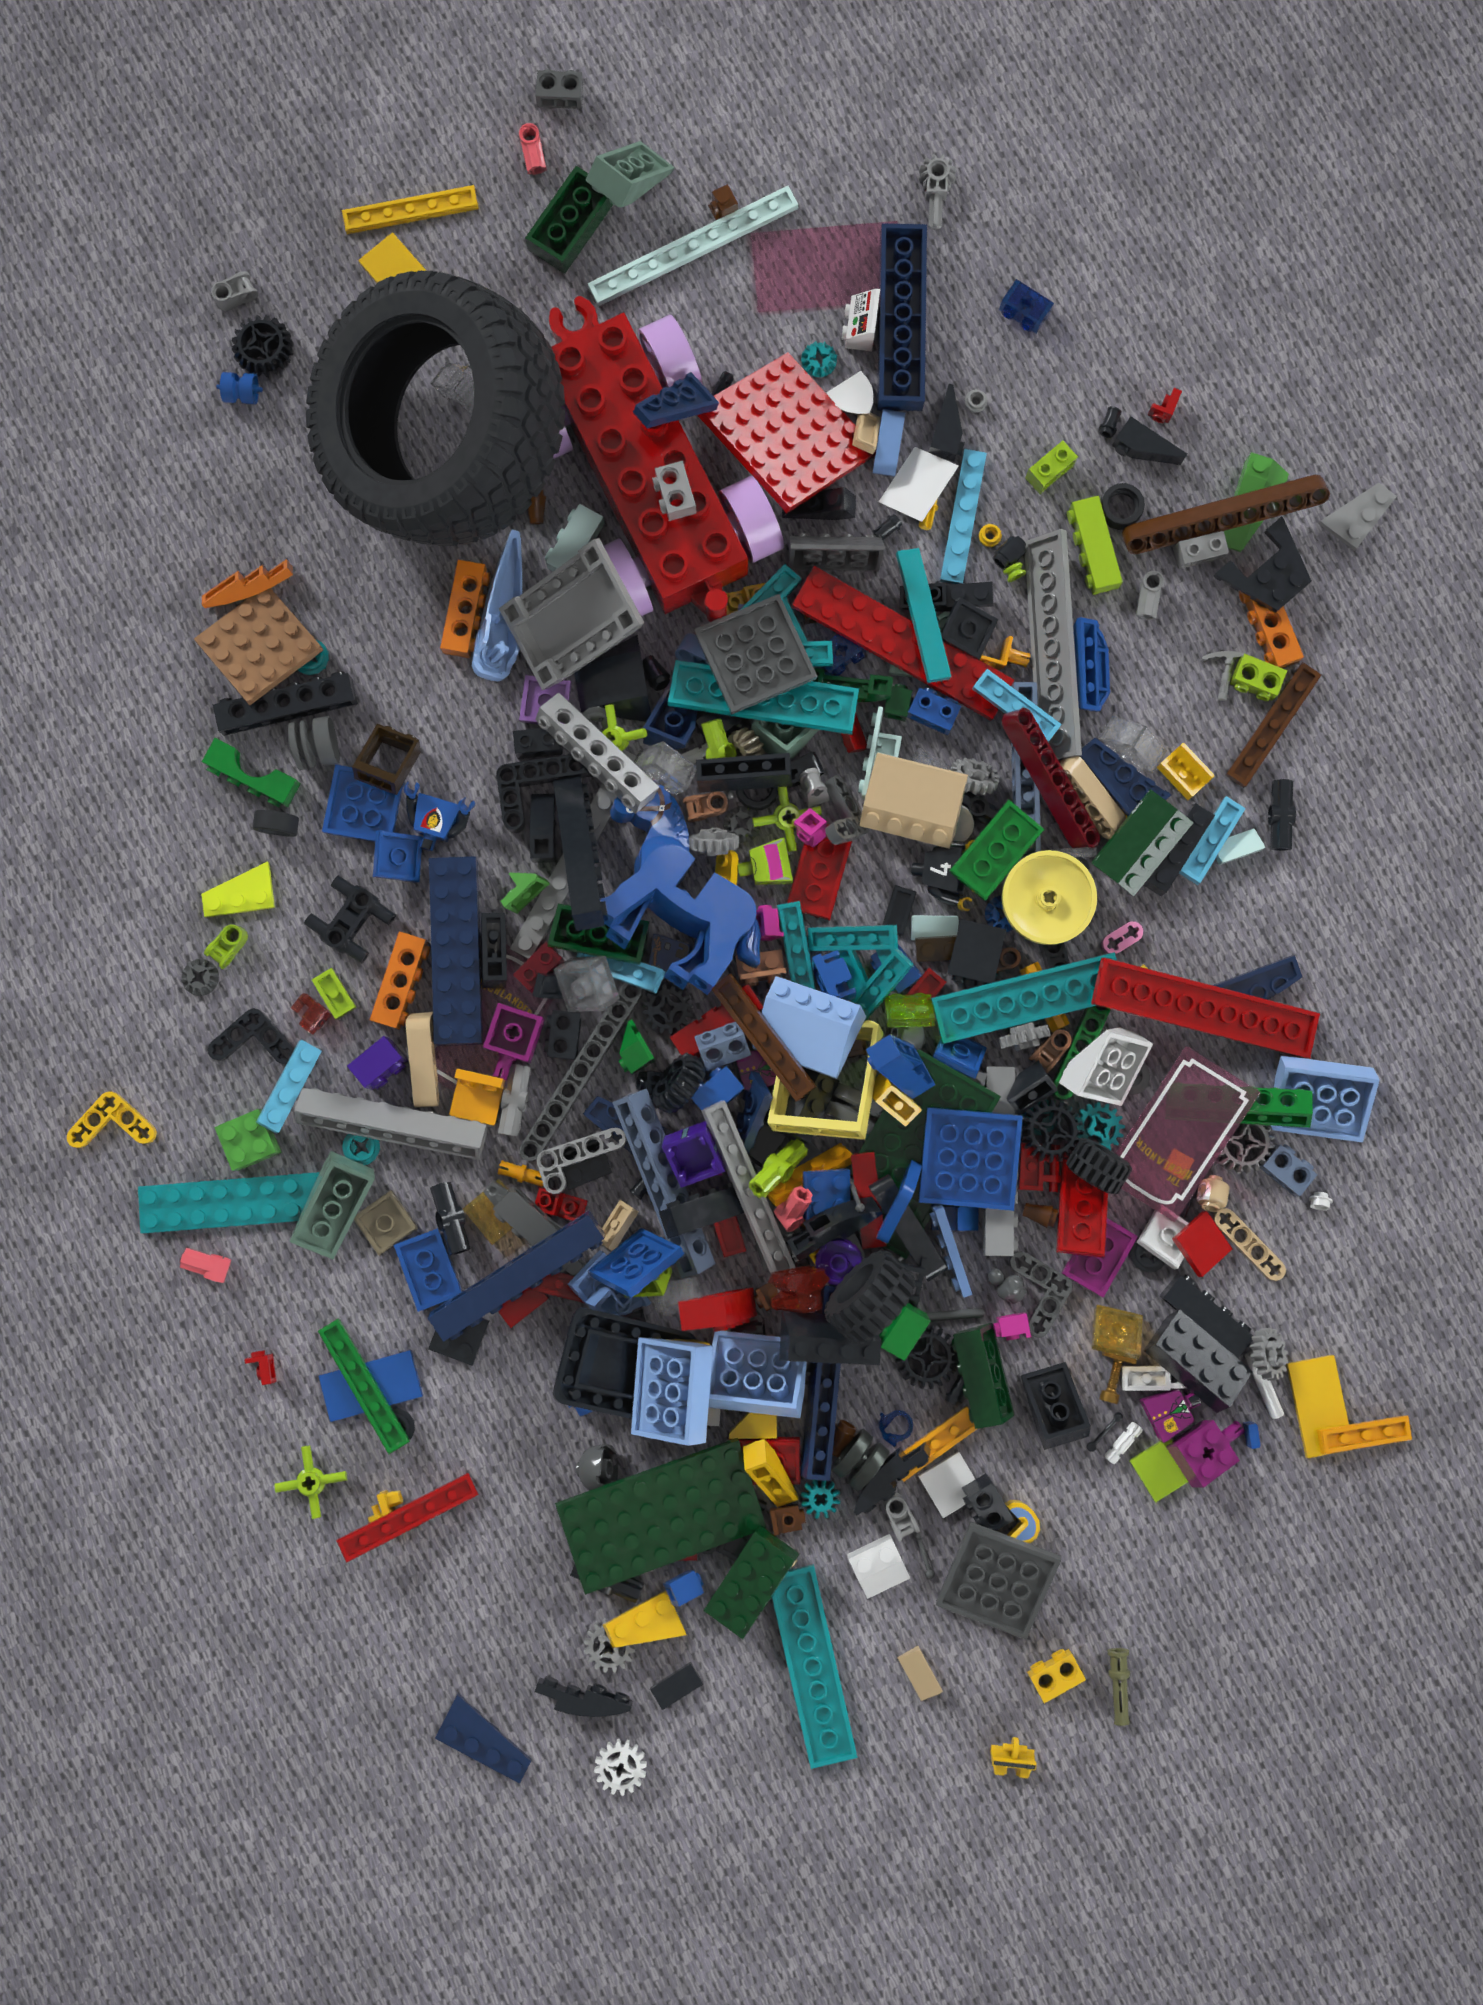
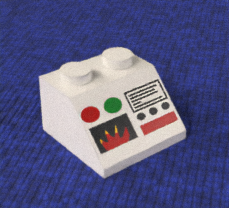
[841,289,880,351]

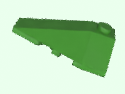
[1224,452,1289,552]

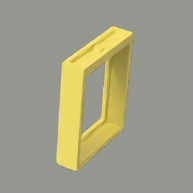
[767,1020,883,1140]

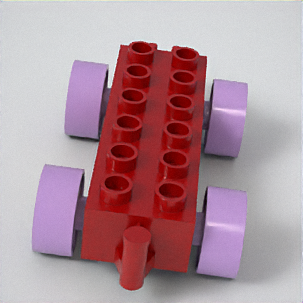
[549,296,784,622]

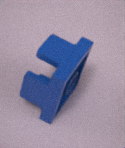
[812,950,856,1001]

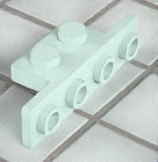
[858,707,902,800]

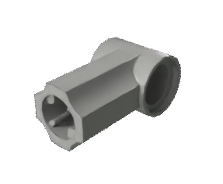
[1136,571,1164,620]

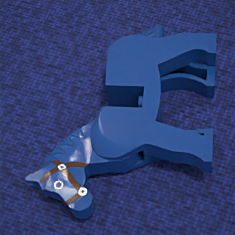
[601,777,761,995]

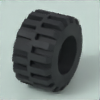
[1066,1138,1133,1194]

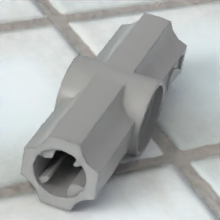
[498,1064,531,1137]

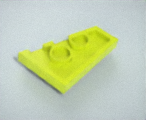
[201,861,275,918]

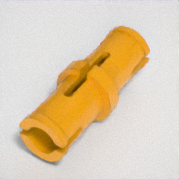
[498,1160,544,1187]

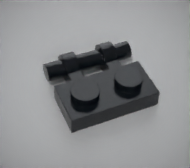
[563,1139,613,1190]

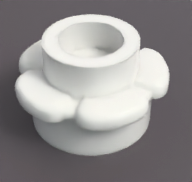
[1309,1192,1333,1210]

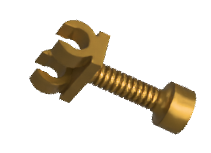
[1099,1337,1139,1404]

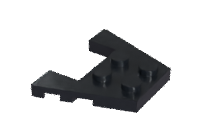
[1213,516,1312,613]

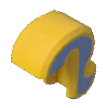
[1005,1500,1040,1544]

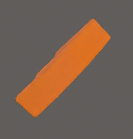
[202,559,293,608]

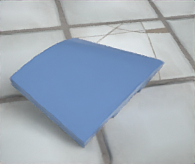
[567,1250,651,1316]

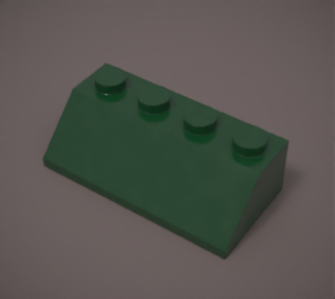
[1091,789,1193,896]
[547,903,650,965]
[952,1322,1015,1429]

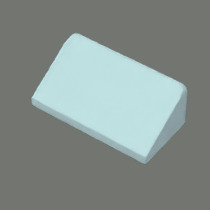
[1216,828,1265,865]
[911,915,959,941]

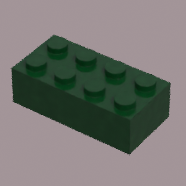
[525,166,613,274]
[703,1526,800,1640]

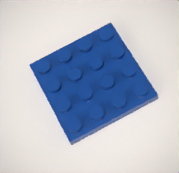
[918,1107,1023,1211]

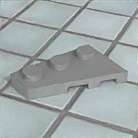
[1318,483,1397,551]

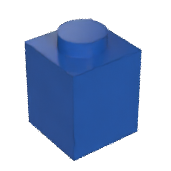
[663,1570,704,1606]

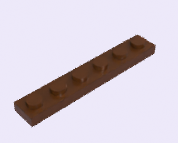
[1225,662,1322,788]
[712,974,817,1102]

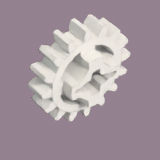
[594,1739,647,1796]

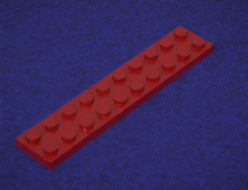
[791,566,1014,721]
[1091,958,1320,1059]

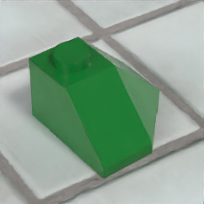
[618,1019,656,1075]

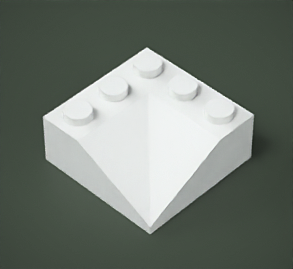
[1059,1028,1153,1106]

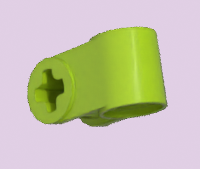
[204,924,248,969]

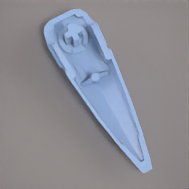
[472,529,522,682]

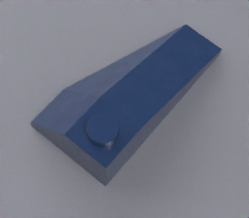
[643,676,698,752]

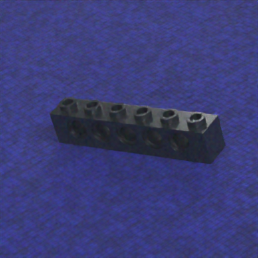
[212,671,358,736]

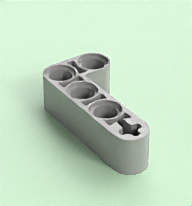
[537,1128,627,1194]

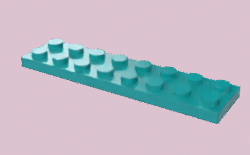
[668,660,859,735]
[931,952,1117,1044]
[138,1172,320,1234]
[772,1564,858,1769]

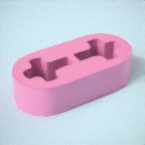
[1101,922,1143,955]

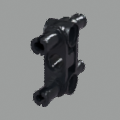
[304,875,396,964]

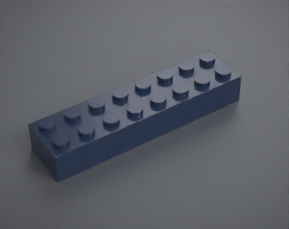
[877,223,927,411]
[429,856,484,1046]

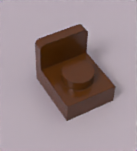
[754,1280,782,1311]

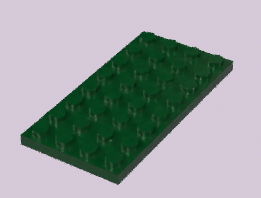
[849,1049,1001,1259]
[555,1438,766,1595]

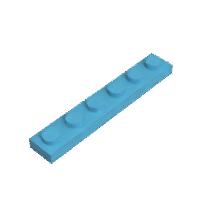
[940,449,987,584]

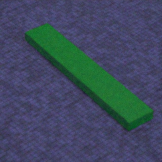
[318,1318,411,1454]

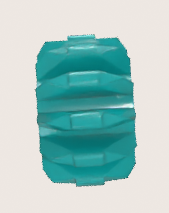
[800,1480,841,1519]

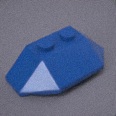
[1073,617,1110,712]

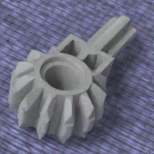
[918,154,956,230]

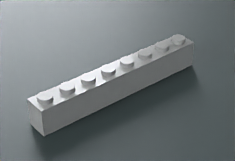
[983,1066,1018,1256]
[294,1088,487,1160]

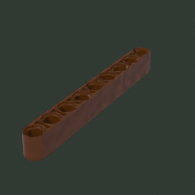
[1122,474,1330,554]

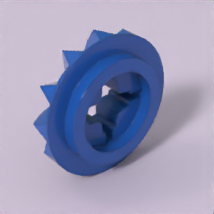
[985,896,1013,932]

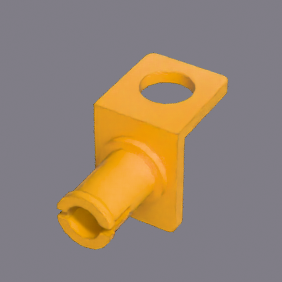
[980,636,1030,670]

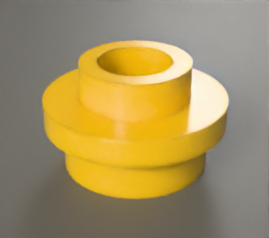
[979,524,1002,547]

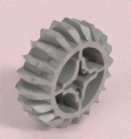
[1211,1122,1275,1174]

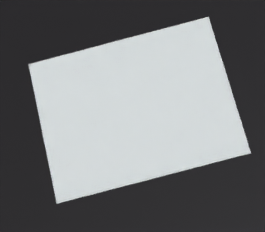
[879,447,958,522]

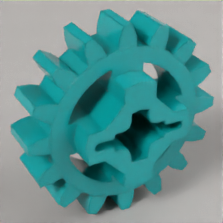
[1074,1102,1125,1150]

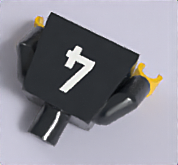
[911,840,974,911]

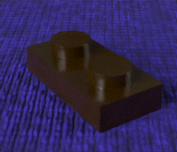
[915,935,957,962]

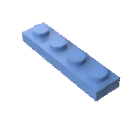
[929,1204,972,1298]

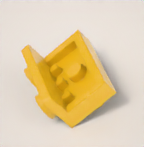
[1156,743,1214,800]

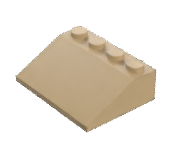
[860,752,968,849]

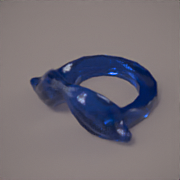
[878,1410,913,1448]

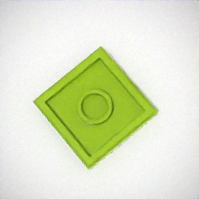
[1129,1438,1188,1503]

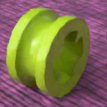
[1003,562,1027,583]

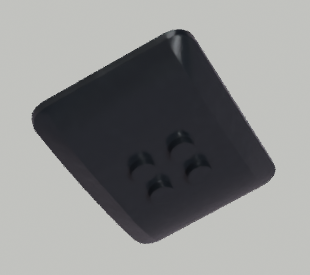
[553,1308,696,1419]

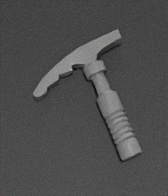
[1202,651,1247,701]

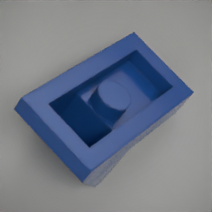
[931,1207,979,1231]

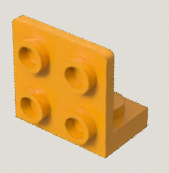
[449,1069,506,1125]

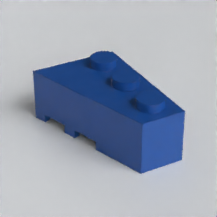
[866,1034,936,1099]

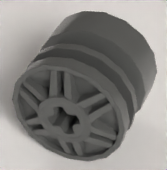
[288,716,340,771]

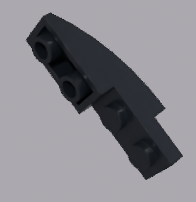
[900,581,994,611]
[787,1197,883,1261]
[854,1442,931,1516]
[535,1676,633,1717]

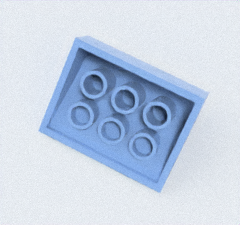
[752,976,866,1079]
[1270,1055,1380,1142]
[708,1331,807,1418]
[631,1337,713,1446]

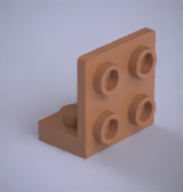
[736,949,786,987]

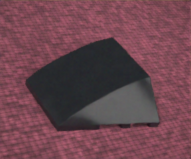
[575,634,651,723]

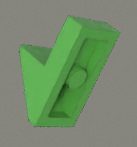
[500,872,550,914]

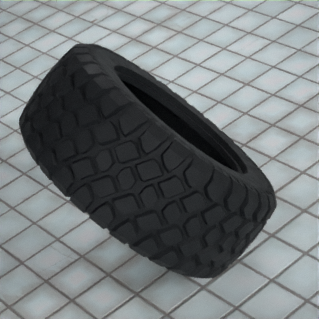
[306,271,565,546]

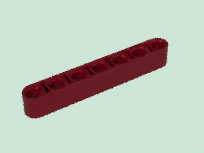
[1002,708,1100,850]

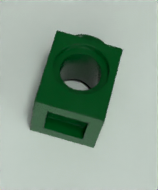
[883,684,913,722]

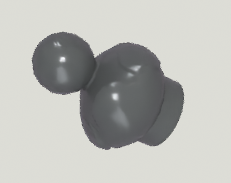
[988,1269,1026,1304]

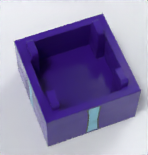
[662,1121,725,1188]

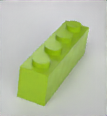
[1067,496,1123,595]

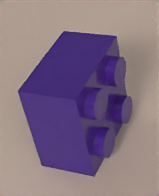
[347,1036,409,1090]

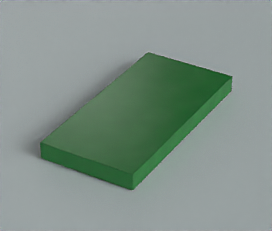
[949,800,1045,901]

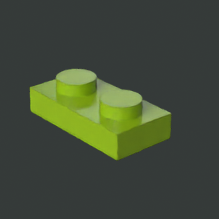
[312,968,357,1020]

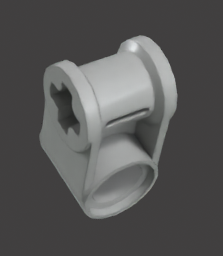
[211,271,259,311]
[799,768,830,808]
[883,1492,920,1542]

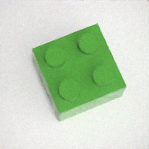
[215,1109,282,1171]

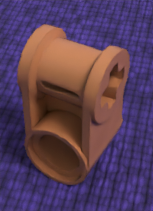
[683,791,728,823]
[1029,1030,1072,1073]

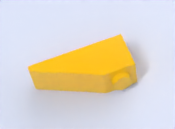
[743,1439,799,1507]

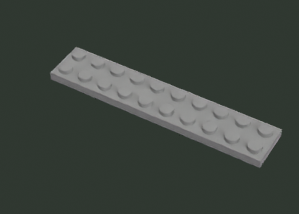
[1025,529,1082,761]

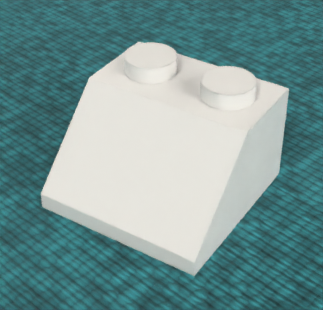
[847,1534,910,1599]

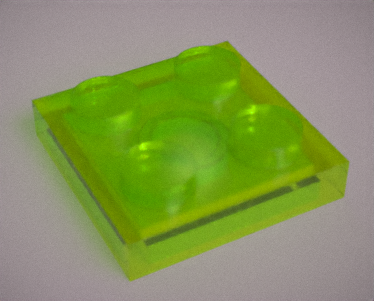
[884,993,935,1027]

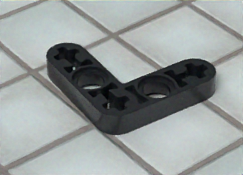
[207,1008,295,1065]

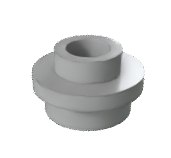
[965,390,988,413]

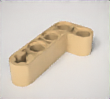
[1059,756,1126,839]
[406,1012,439,1108]

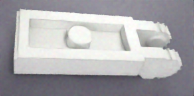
[1121,1366,1186,1391]

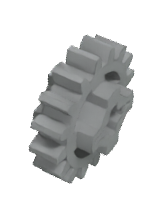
[950,758,1000,795]
[689,828,739,856]
[998,1022,1051,1052]
[1250,1328,1288,1381]
[584,1618,636,1673]

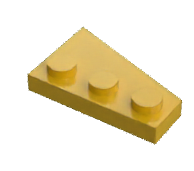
[603,1591,687,1647]

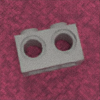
[652,461,696,521]
[1173,531,1229,569]

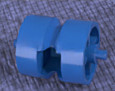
[216,372,263,405]

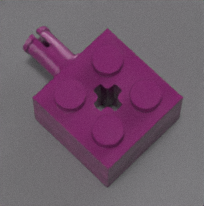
[483,1003,545,1080]
[1166,1420,1245,1488]

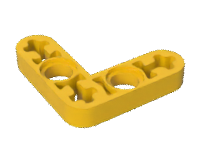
[66,1092,157,1148]

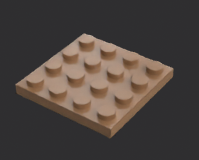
[194,588,323,706]

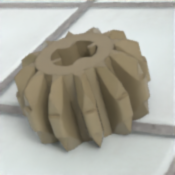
[728,727,765,757]

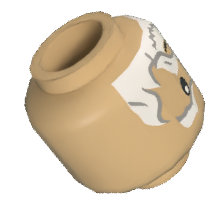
[1197,1175,1230,1212]

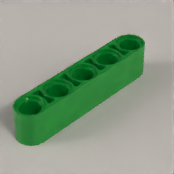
[1052,1006,1111,1100]

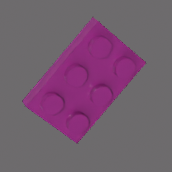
[1061,1218,1138,1298]

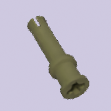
[1107,1648,1130,1726]

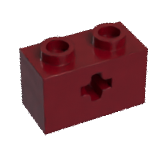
[513,942,565,993]

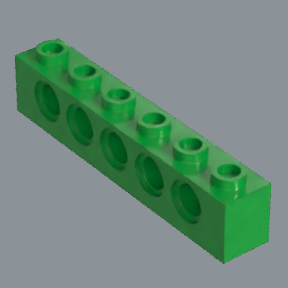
[1165,1082,1313,1128]

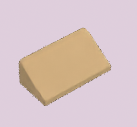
[897,1646,943,1701]

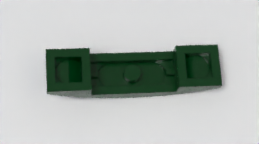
[813,668,893,702]

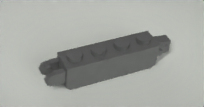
[484,1181,585,1277]

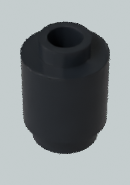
[993,536,1027,570]

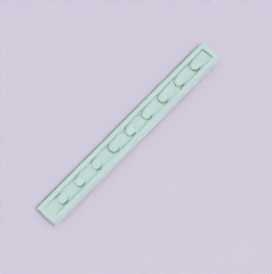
[587,186,798,307]

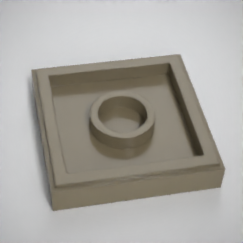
[354,1190,418,1256]

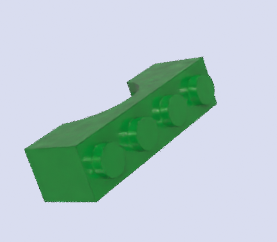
[201,738,301,808]

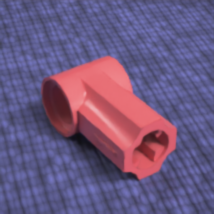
[519,123,547,175]
[774,1186,813,1232]
[180,1248,231,1283]

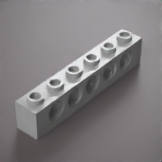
[535,693,659,814]

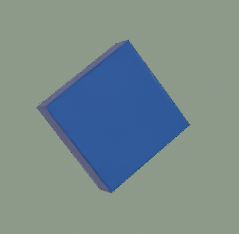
[1243,1421,1261,1449]

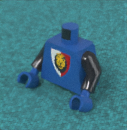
[404,781,475,851]

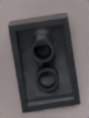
[1021,1362,1091,1450]

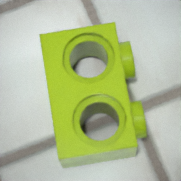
[1025,440,1078,494]
[1230,653,1287,701]

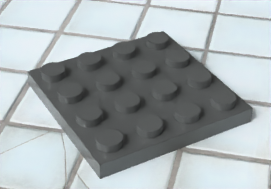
[694,594,817,715]
[936,1522,1061,1639]

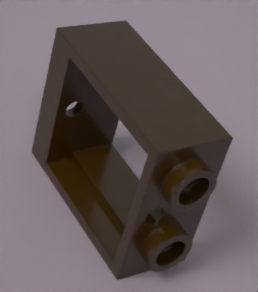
[352,724,421,795]

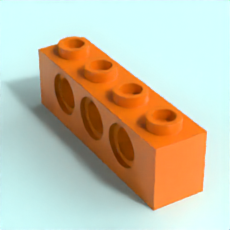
[440,560,490,658]
[1239,591,1304,668]
[370,931,431,1030]

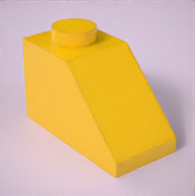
[872,1073,922,1127]
[729,1412,777,1439]

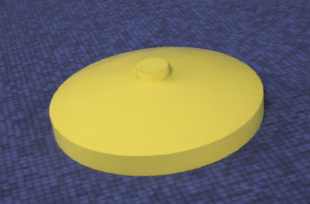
[1002,850,1097,945]

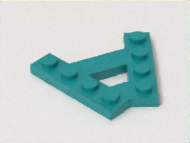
[740,564,833,667]
[808,925,914,1021]

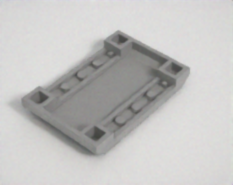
[498,538,644,690]

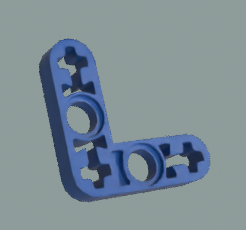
[876,1160,922,1244]

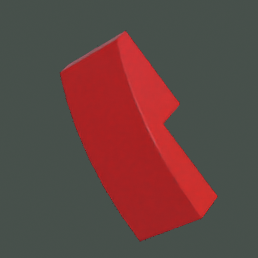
[535,1187,588,1221]

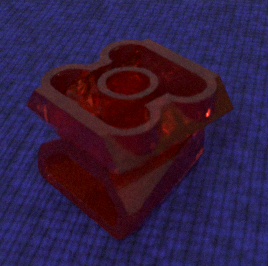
[768,1266,830,1313]

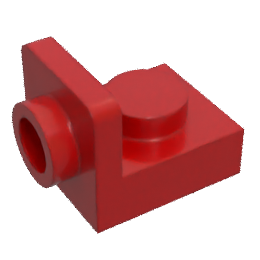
[1148,388,1182,423]
[244,1350,277,1385]

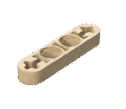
[1212,1208,1286,1281]

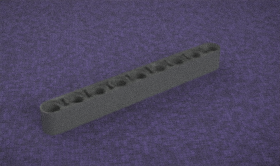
[520,983,642,1161]

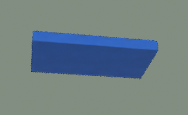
[319,1350,423,1422]

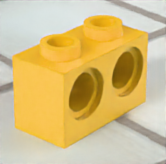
[1027,1649,1086,1703]

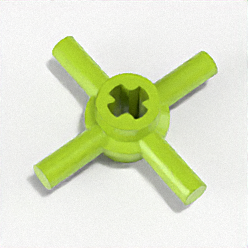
[602,705,647,751]
[752,787,822,852]
[274,1445,348,1519]

